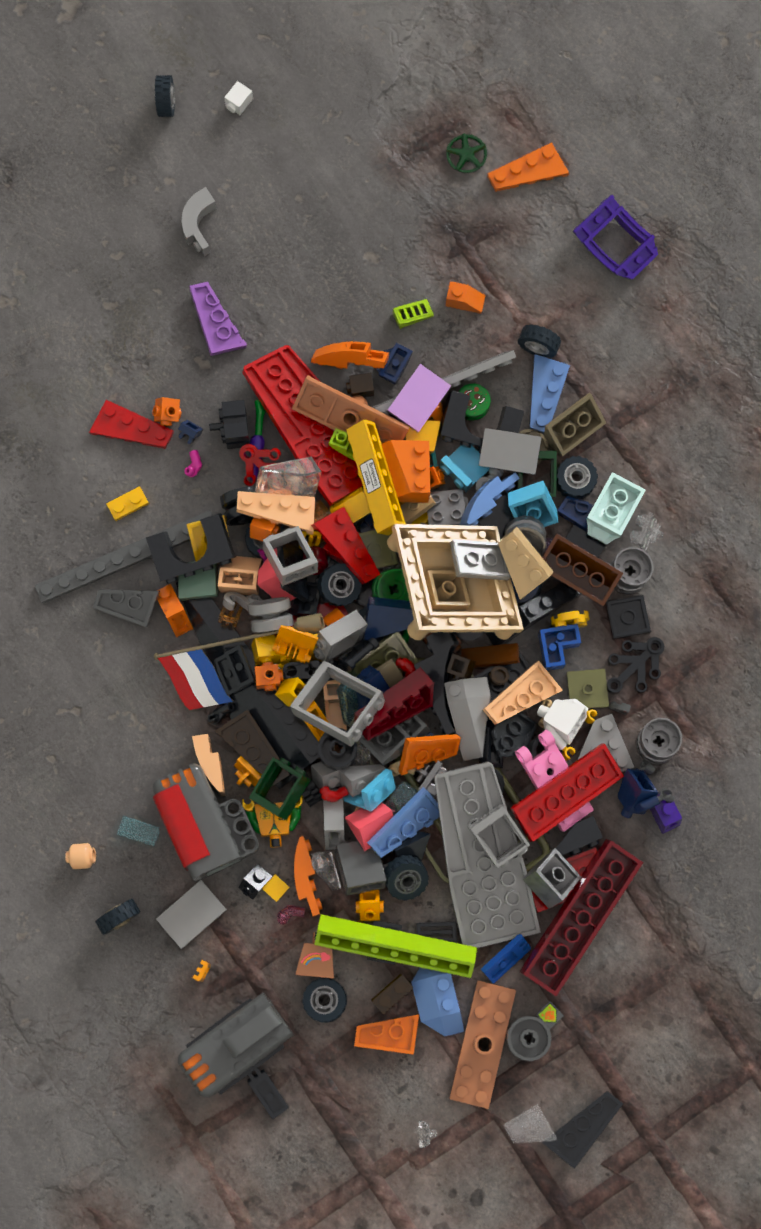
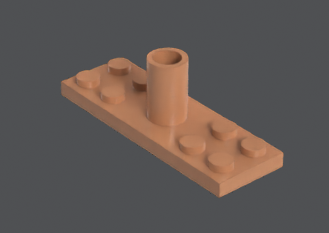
[292,375,410,444]
[449,980,516,1109]

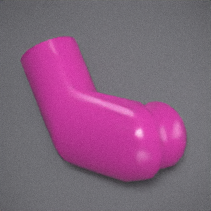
[184,450,202,477]

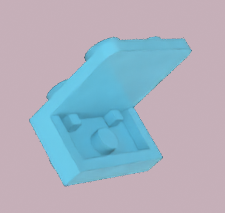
[440,445,489,492]
[343,769,396,812]

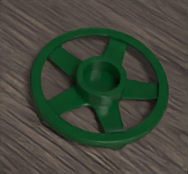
[446,133,487,173]

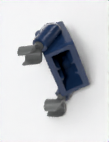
[618,760,675,818]

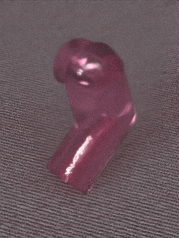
[277,905,305,925]

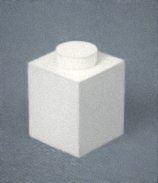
[224,81,253,115]

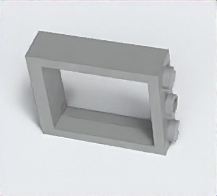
[290,661,385,747]

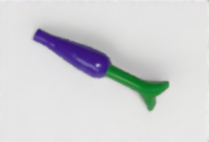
[249,400,266,481]

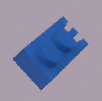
[481,934,531,984]

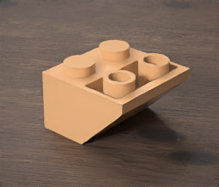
[218,556,262,595]

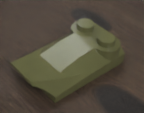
[346,632,419,677]

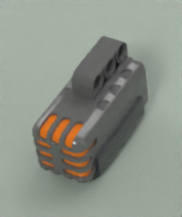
[178,992,294,1098]

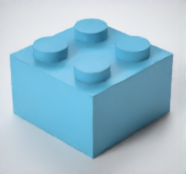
[508,481,558,527]

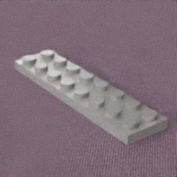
[372,350,516,415]

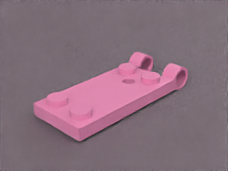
[515,730,594,832]

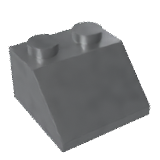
[522,848,582,909]

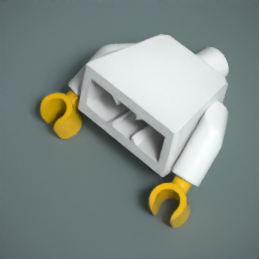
[537,699,597,760]

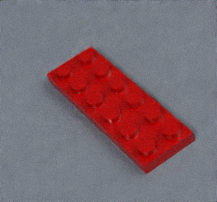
[510,743,624,842]

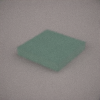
[178,561,218,601]

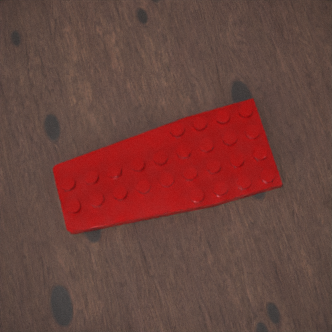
[242,345,364,507]

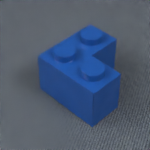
[538,624,581,671]

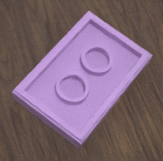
[387,364,451,432]

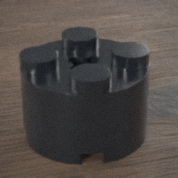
[318,728,357,770]

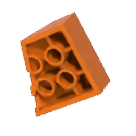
[382,440,430,503]

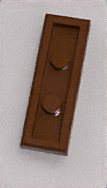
[461,643,519,668]

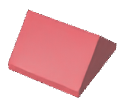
[344,803,393,851]

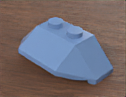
[411,967,464,1036]

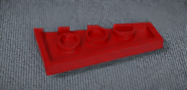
[89,400,174,449]
[311,507,380,584]

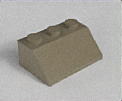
[544,393,606,456]

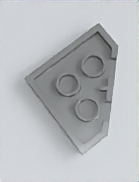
[578,714,634,772]

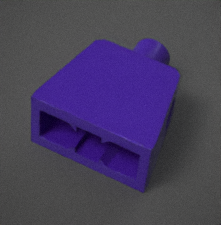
[650,794,682,834]

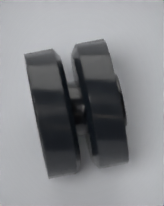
[220,486,261,526]

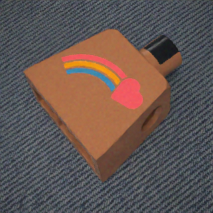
[296,932,334,979]

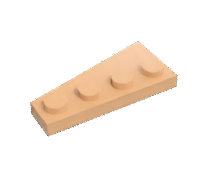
[482,661,563,725]

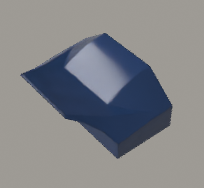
[376,343,413,385]

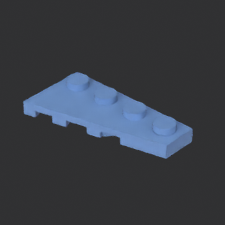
[529,354,570,434]
[367,787,439,858]

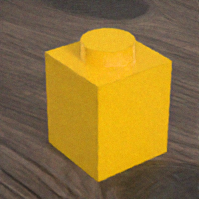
[275,677,306,706]

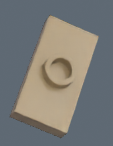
[400,495,436,524]

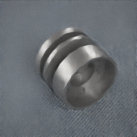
[610,547,654,594]
[636,718,682,764]

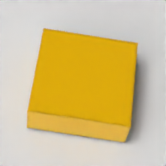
[262,874,290,902]

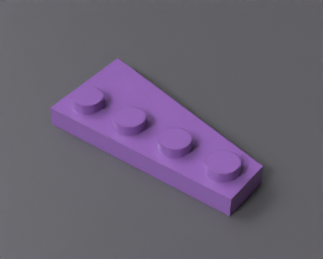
[189,282,247,356]

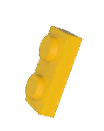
[106,486,149,521]

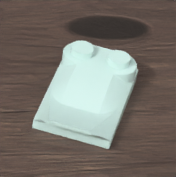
[586,472,646,544]

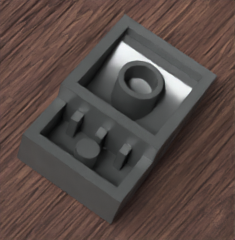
[359,715,431,765]

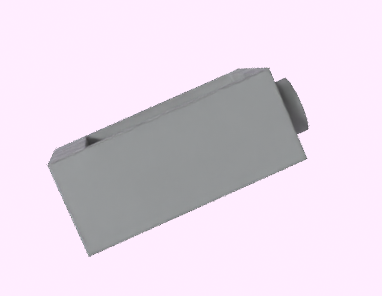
[263,526,318,586]
[313,610,368,662]
[468,804,530,868]

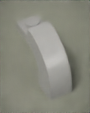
[182,187,217,256]

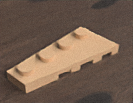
[237,491,315,535]

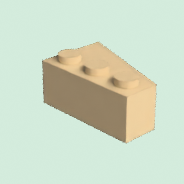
[498,527,554,599]

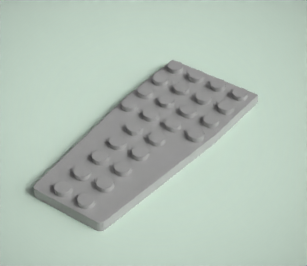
[434,762,541,948]

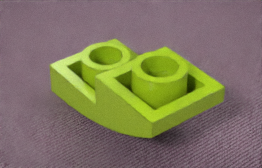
[329,428,355,461]

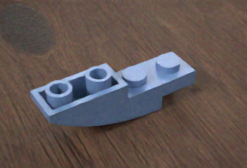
[459,472,520,526]

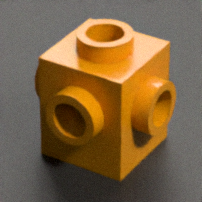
[356,889,384,921]

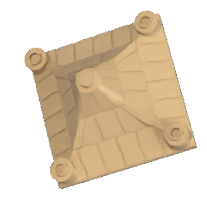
[387,524,524,640]

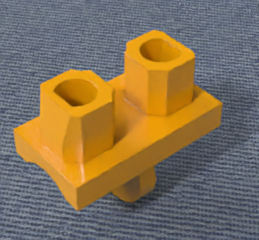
[234,756,262,787]

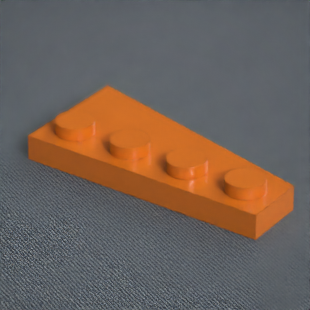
[487,143,569,192]

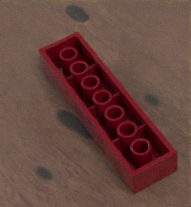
[519,839,643,996]

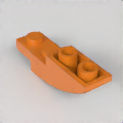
[311,342,389,369]
[294,836,323,917]

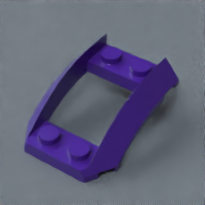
[573,195,658,280]

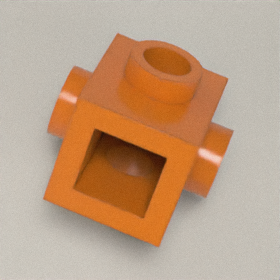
[152,397,181,426]
[254,662,283,691]

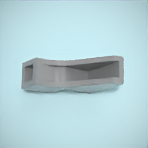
[311,761,385,797]

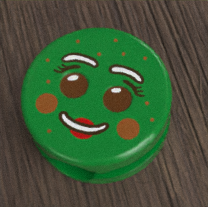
[458,383,491,421]

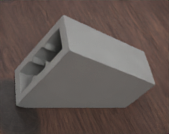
[323,788,345,850]

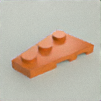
[398,734,461,776]
[354,1014,419,1055]

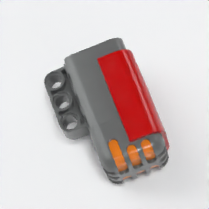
[153,763,260,882]

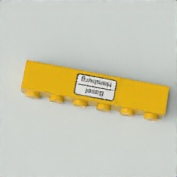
[346,419,406,536]

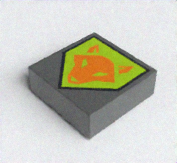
[536,1001,564,1030]

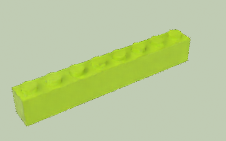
[314,914,477,978]

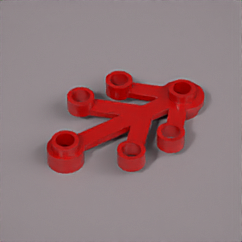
[239,444,299,496]

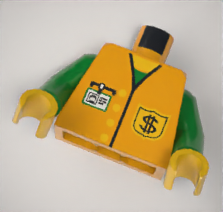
[242,795,303,848]

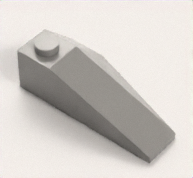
[444,677,491,761]

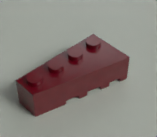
[354,667,434,741]

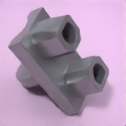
[415,761,447,798]

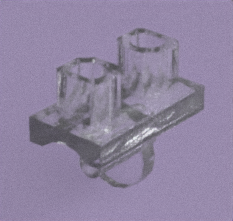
[630,512,664,550]

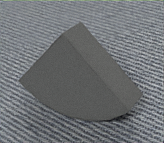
[608,702,631,715]

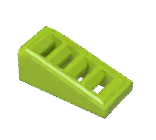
[393,299,434,329]

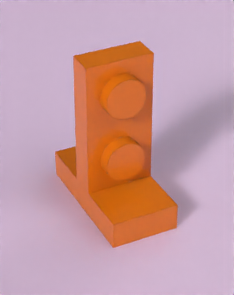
[156,584,193,637]

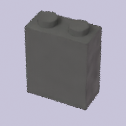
[335,841,386,896]

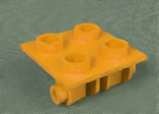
[272,625,318,663]

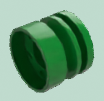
[371,569,409,601]

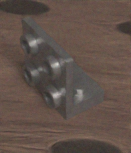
[427,489,465,525]

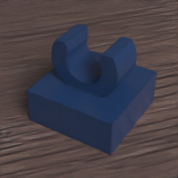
[178,420,203,444]

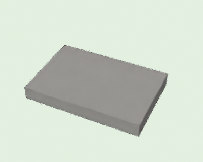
[479,428,542,475]
[450,539,511,580]
[156,880,227,949]

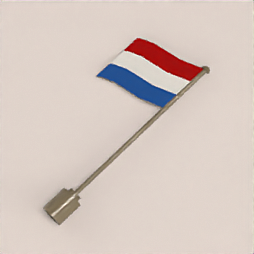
[154,613,325,710]

